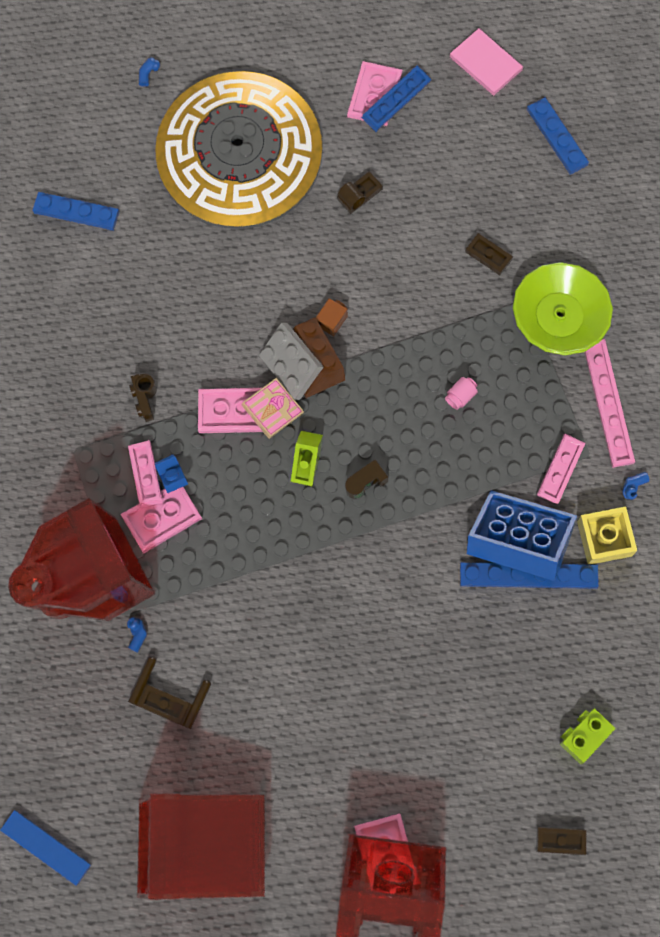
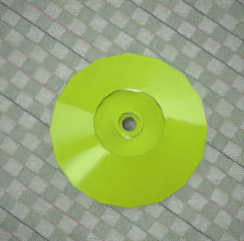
[513,262,613,356]

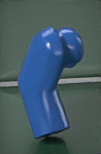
[139,58,160,86]
[622,472,650,500]
[127,617,147,653]

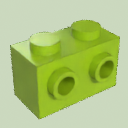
[560,708,616,764]

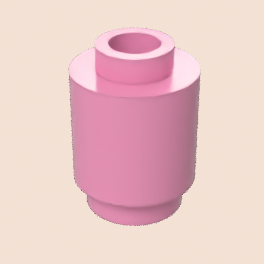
[445,377,478,410]

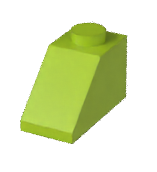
[290,431,323,486]

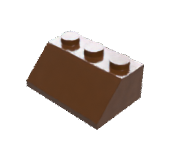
[293,317,345,398]

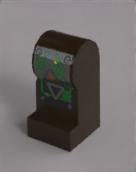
[345,460,388,499]

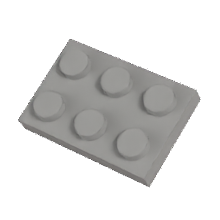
[259,322,323,400]

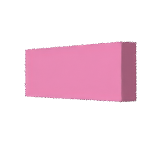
[536,434,585,504]
[128,440,163,508]

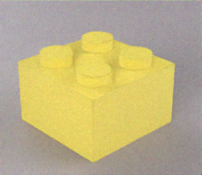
[577,507,637,565]

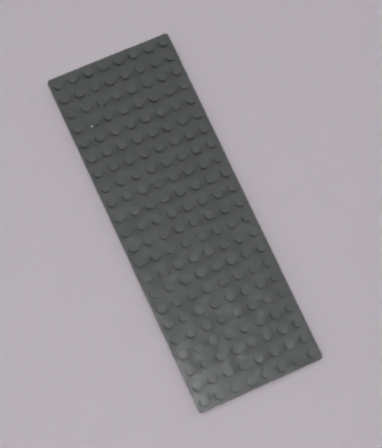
[74,305,590,615]

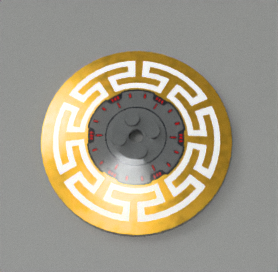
[155,71,322,229]

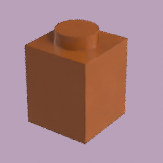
[316,298,348,337]

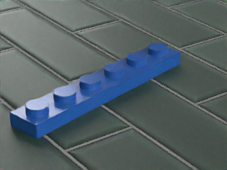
[460,563,599,589]

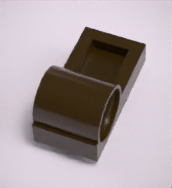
[337,171,383,214]
[129,374,157,422]

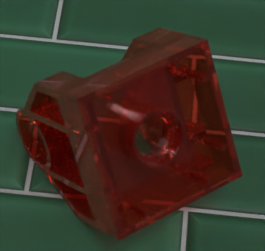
[8,498,155,621]
[336,834,446,937]

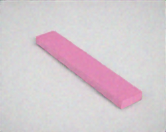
[585,339,635,468]

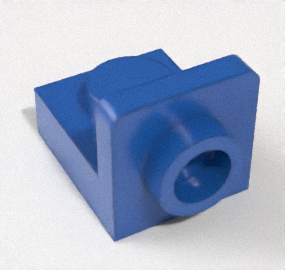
[154,455,188,493]

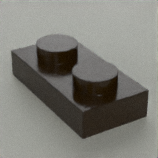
[465,233,513,276]
[536,827,586,855]

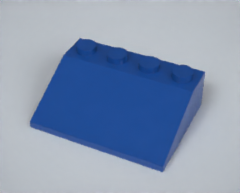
[467,491,577,581]

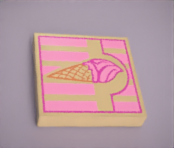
[241,378,304,439]

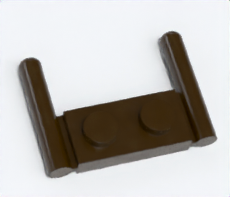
[128,656,211,730]

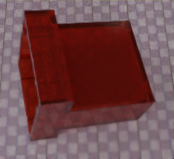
[137,794,265,900]

